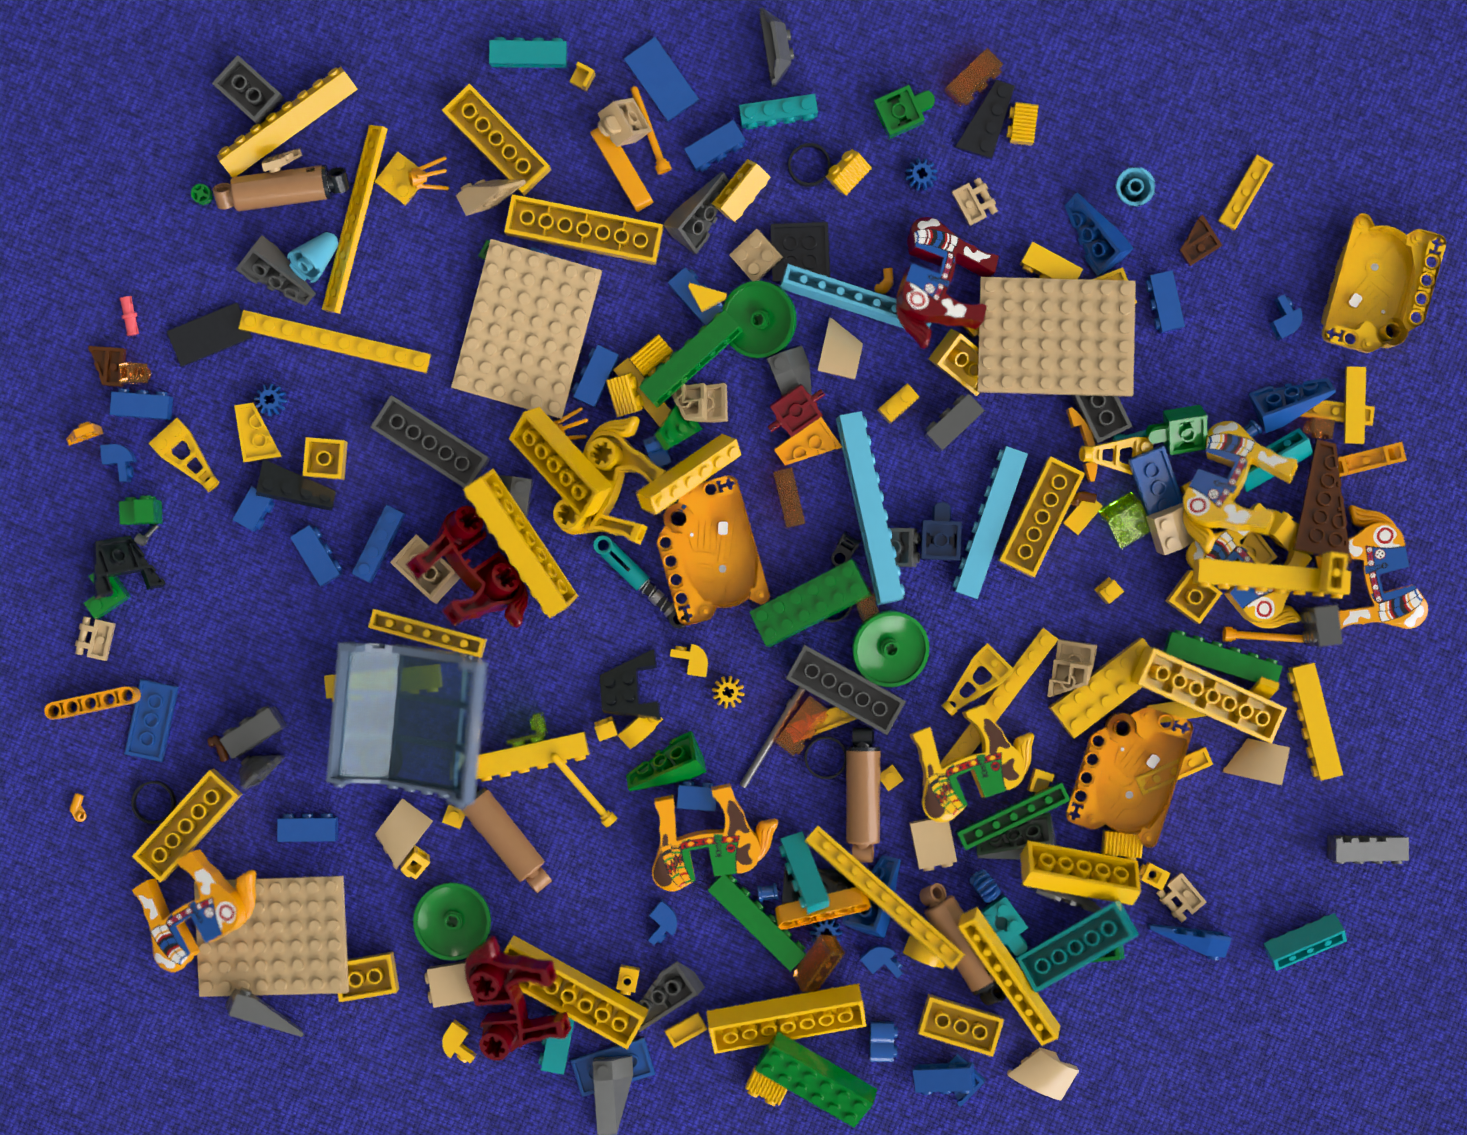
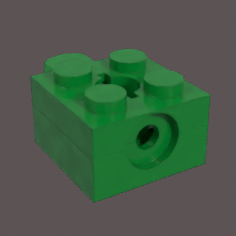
[873,85,935,140]
[1146,405,1207,455]

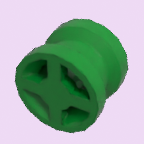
[191,184,213,205]

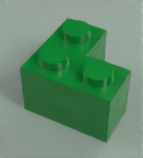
[119,496,162,525]
[84,572,131,619]

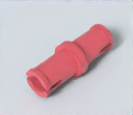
[119,296,139,336]

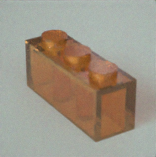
[944,48,1003,107]
[773,467,806,529]
[774,696,828,756]
[792,935,845,992]

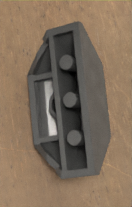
[759,8,794,88]

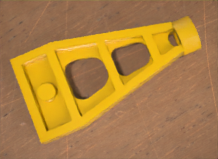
[149,418,220,492]
[1079,437,1153,475]
[941,643,1015,716]

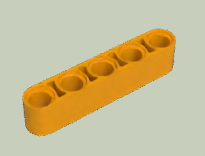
[590,127,654,212]
[44,686,141,719]
[775,887,871,929]

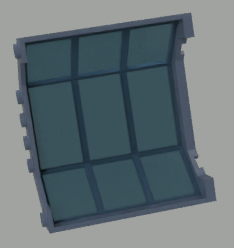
[326,642,487,808]

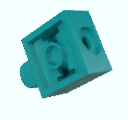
[980,894,1028,956]

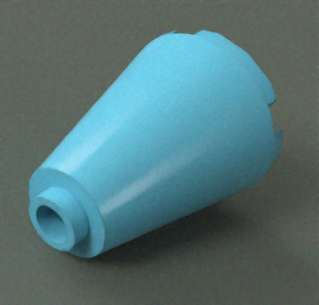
[1116,168,1155,206]
[287,232,339,283]

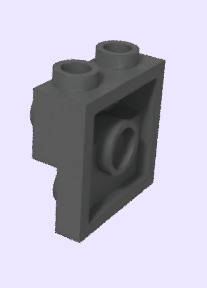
[890,528,921,567]

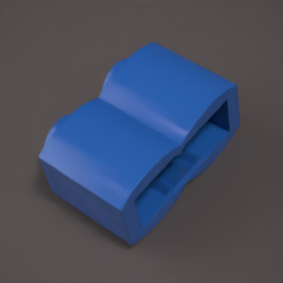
[869,1021,898,1062]

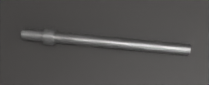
[739,686,805,788]

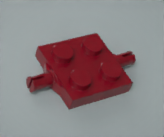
[767,384,825,437]

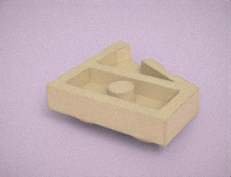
[262,148,302,173]

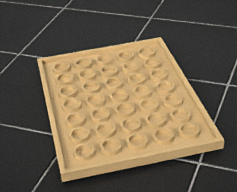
[451,239,603,419]
[977,277,1136,397]
[194,876,349,997]

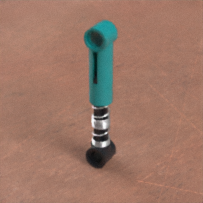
[593,536,689,629]

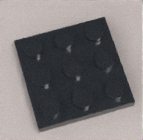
[770,222,830,282]

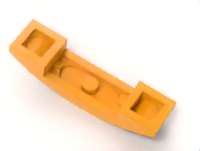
[1066,407,1097,483]
[1338,442,1407,477]

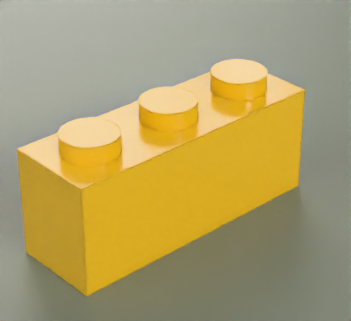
[712,159,771,222]
[1020,242,1083,279]

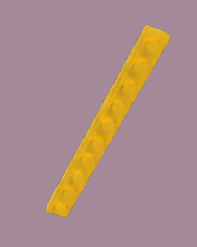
[322,125,388,314]
[239,310,431,374]
[940,628,1058,768]
[805,826,965,970]

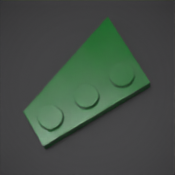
[655,404,702,451]

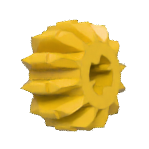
[712,676,744,708]

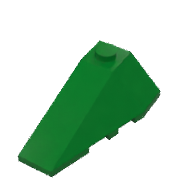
[626,731,706,791]

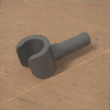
[134,524,159,546]

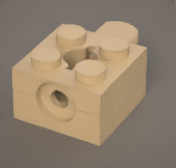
[597,98,652,147]

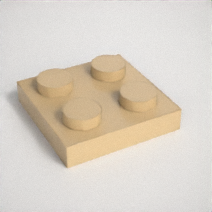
[730,229,783,281]

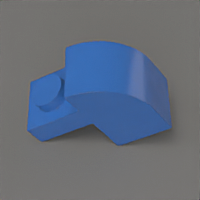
[1269,294,1302,341]
[643,436,672,468]
[100,444,137,483]
[648,899,677,945]
[859,945,903,978]

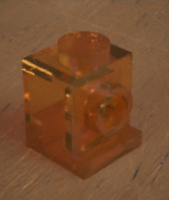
[119,362,151,384]
[1303,417,1335,440]

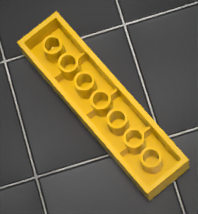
[504,194,664,265]
[463,468,578,618]
[1130,646,1287,744]
[504,935,649,1049]
[707,984,866,1054]

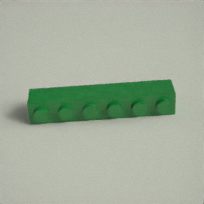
[639,310,743,408]
[1163,630,1283,683]
[956,782,1070,850]
[708,874,806,971]

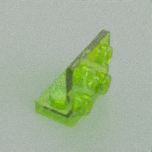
[1098,492,1150,549]
[507,712,548,747]

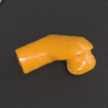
[874,268,894,294]
[70,793,87,822]

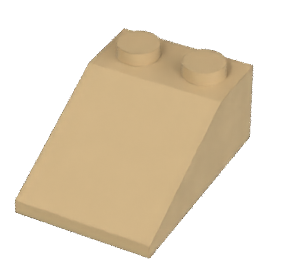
[456,179,526,216]
[1146,503,1194,555]
[390,534,460,604]

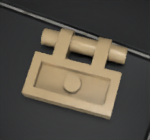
[952,178,998,227]
[75,616,116,661]
[1156,872,1207,923]

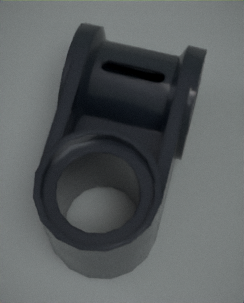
[830,530,861,567]

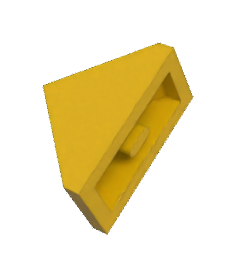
[688,283,727,312]

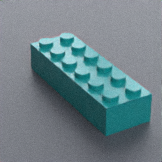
[1016,901,1139,993]

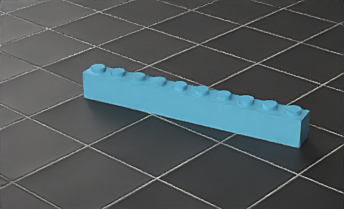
[836,411,905,605]

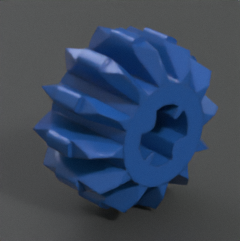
[905,158,937,191]
[254,383,288,416]
[970,870,1001,903]
[810,918,842,949]

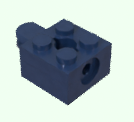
[920,502,962,561]

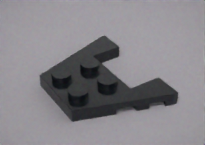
[93,536,166,599]
[600,649,661,720]

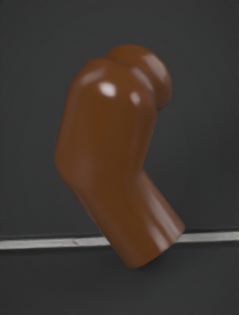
[1070,491,1097,506]
[207,735,229,762]

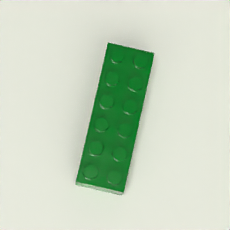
[750,559,872,647]
[755,1032,877,1128]

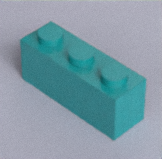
[539,1010,574,1075]

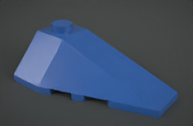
[1065,193,1134,276]
[1248,378,1336,433]
[842,855,901,938]
[1147,923,1231,960]

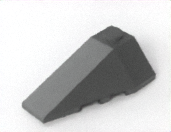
[663,172,729,254]
[236,235,316,306]
[767,346,812,396]
[239,754,285,790]
[977,813,1057,859]
[638,961,705,1032]
[225,988,304,1037]
[593,1056,633,1135]

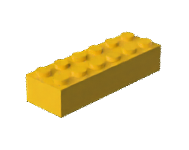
[442,83,551,196]
[509,407,613,519]
[998,456,1085,578]
[1049,638,1150,739]
[132,769,242,882]
[1020,841,1141,905]

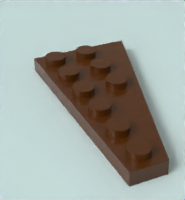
[1293,439,1352,564]

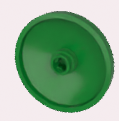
[722,281,797,358]
[852,610,929,687]
[413,882,491,960]

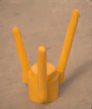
[408,156,449,190]
[554,407,588,440]

